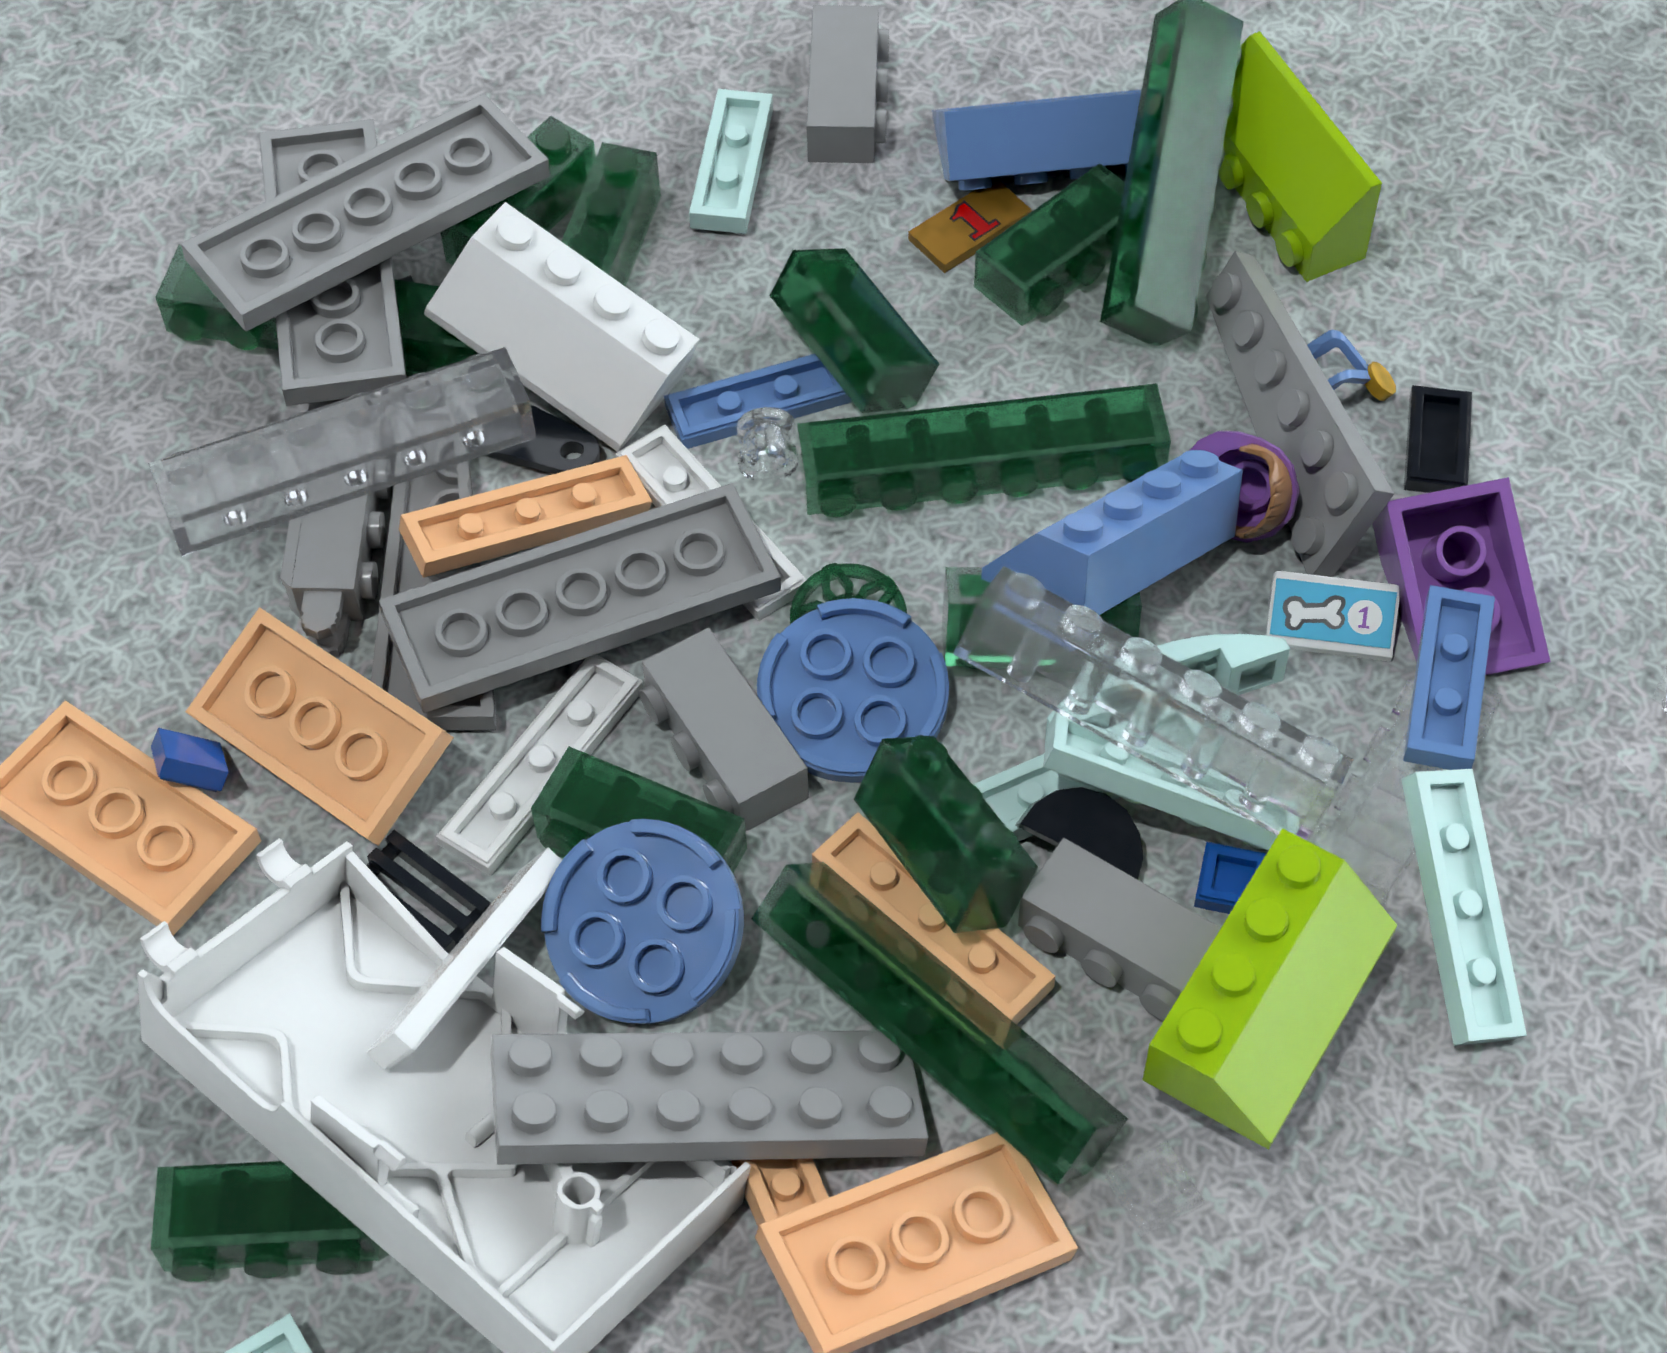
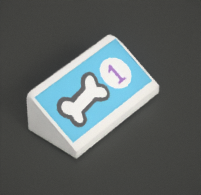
[1266,571,1400,662]

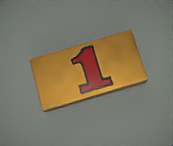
[908,177,1032,273]

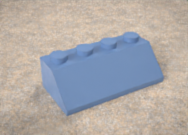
[932,89,1175,190]
[981,450,1243,625]

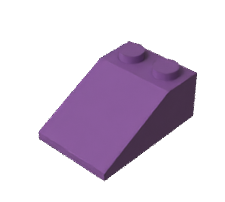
[1372,477,1551,675]

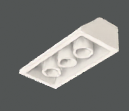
[424,202,700,452]

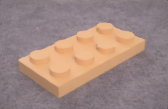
[185,607,454,846]
[0,700,261,936]
[755,1127,1078,1353]

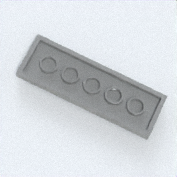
[181,94,550,331]
[259,119,408,406]
[379,483,781,713]
[490,1030,928,1165]

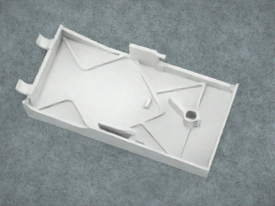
[137,838,751,1353]

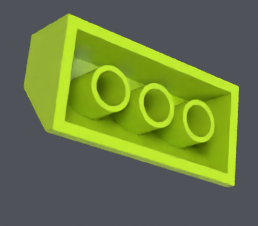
[1189,31,1382,282]
[1142,828,1397,1150]

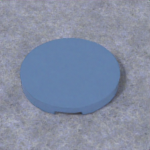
[757,598,949,783]
[541,819,744,1024]

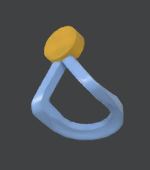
[1307,330,1396,401]

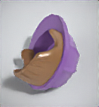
[1189,430,1300,543]

